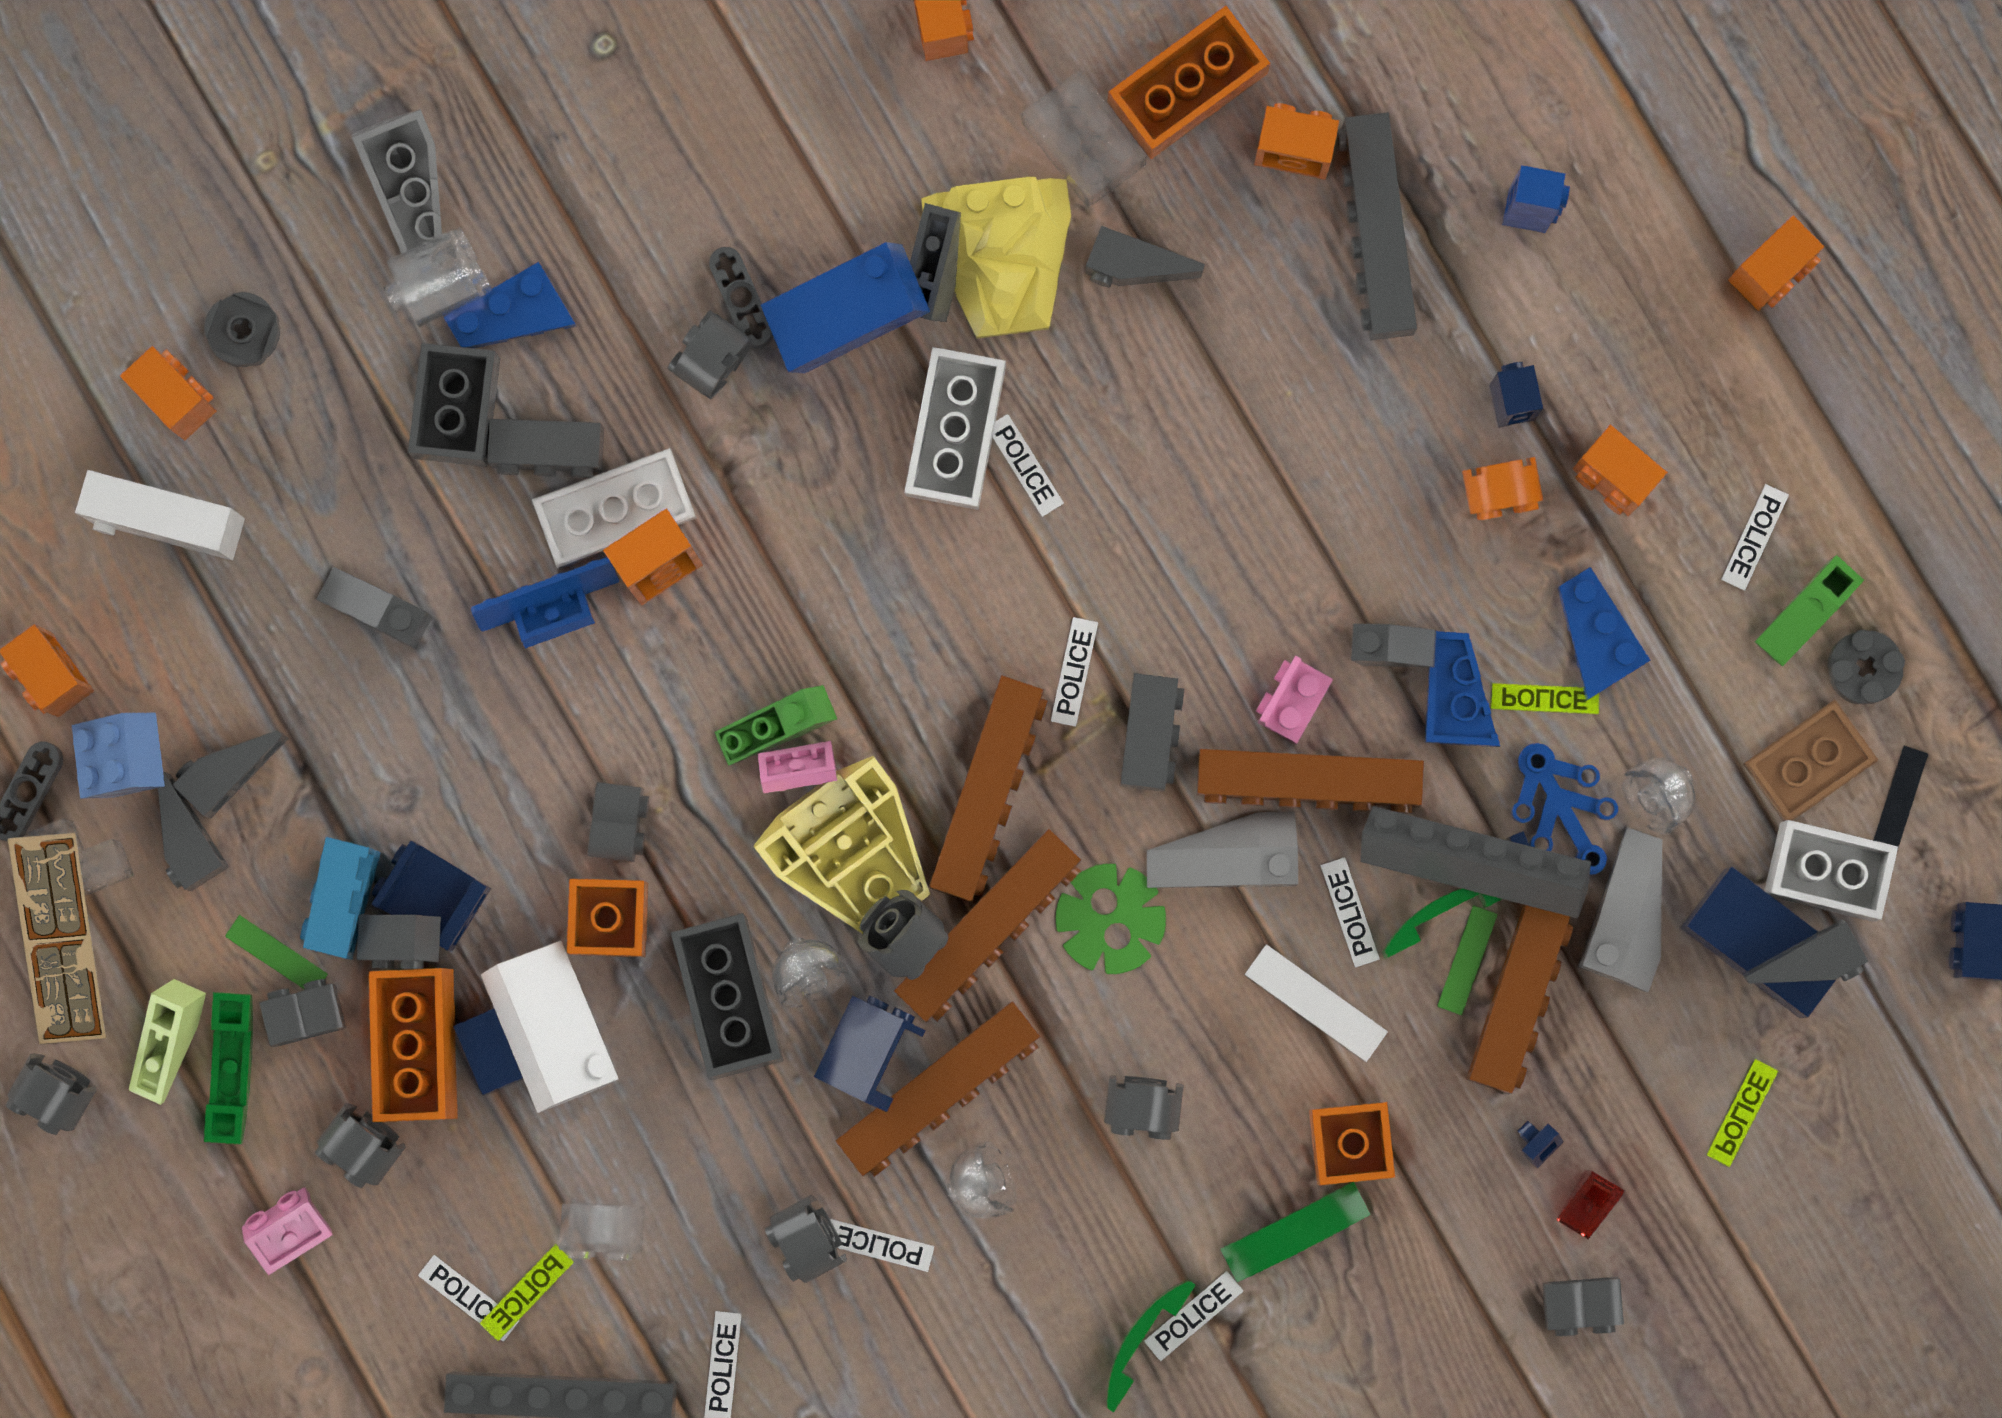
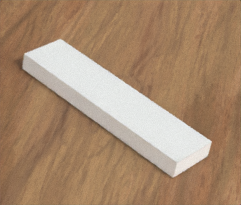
[1244,944,1388,1062]

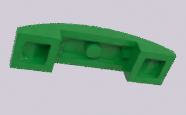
[1382,888,1502,959]
[204,992,253,1144]
[1220,1182,1371,1283]
[1107,1279,1196,1413]

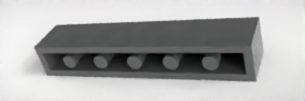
[1337,112,1417,341]
[1360,806,1591,918]
[444,1371,677,1418]

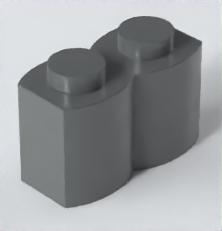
[588,782,649,862]
[260,979,346,1047]
[1542,1277,1624,1336]

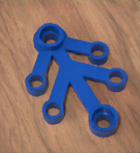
[1511,743,1618,875]

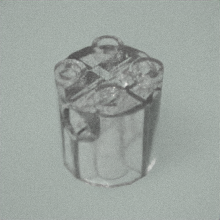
[383,227,492,327]

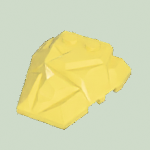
[921,177,1071,339]

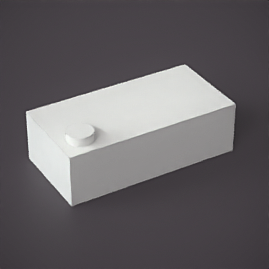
[904,347,1006,510]
[75,470,245,561]
[481,941,618,1113]

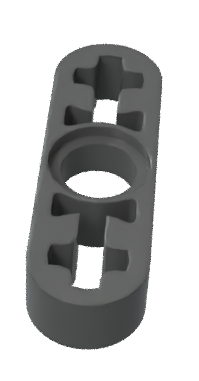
[709,247,773,349]
[0,742,63,842]

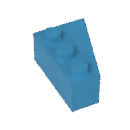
[300,837,381,960]

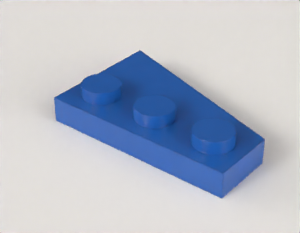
[444,262,577,349]
[1557,567,1650,701]
[1425,631,1500,747]

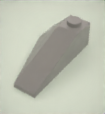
[352,109,444,274]
[1147,812,1298,888]
[1577,827,1662,993]

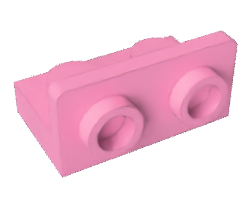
[1256,656,1333,744]
[758,741,837,794]
[242,1187,332,1275]

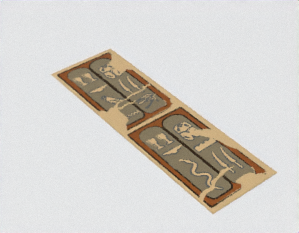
[8,833,106,1044]

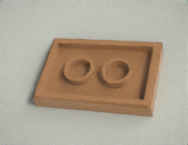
[1743,700,1878,821]

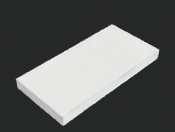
[532,448,696,570]

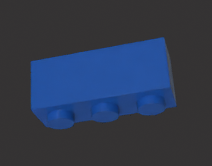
[1502,165,1570,233]

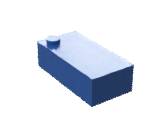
[761,242,930,373]

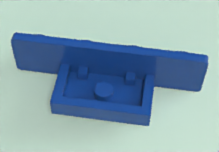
[471,557,619,649]

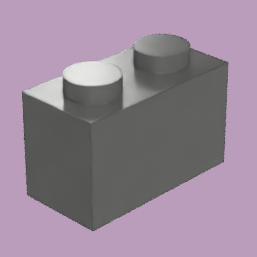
[357,915,441,969]

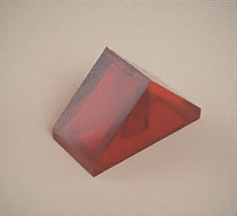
[1556,1170,1625,1240]

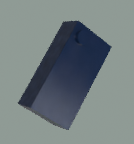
[1680,866,1837,1018]

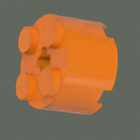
[1462,457,1543,520]

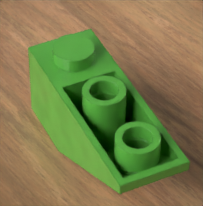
[1755,555,1864,667]
[714,685,837,766]

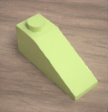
[129,979,206,1105]

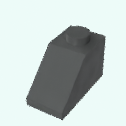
[1351,624,1436,667]

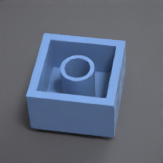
[72,713,165,799]

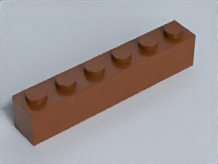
[929,675,1048,903]
[1196,749,1424,814]
[894,829,1081,1023]
[1466,904,1573,1094]
[835,1001,1041,1177]

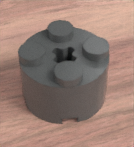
[667,310,752,399]
[858,890,949,980]
[6,1053,97,1135]
[1104,1076,1184,1140]
[315,1103,406,1188]
[765,1195,847,1283]

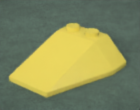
[754,756,930,934]

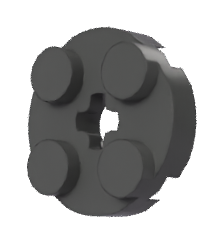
[204,292,280,367]
[1828,630,1905,705]

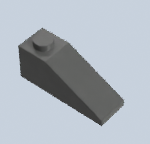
[910,203,961,322]
[1085,226,1205,288]
[316,567,432,649]
[172,730,289,818]
[158,772,229,891]
[1742,919,1869,984]

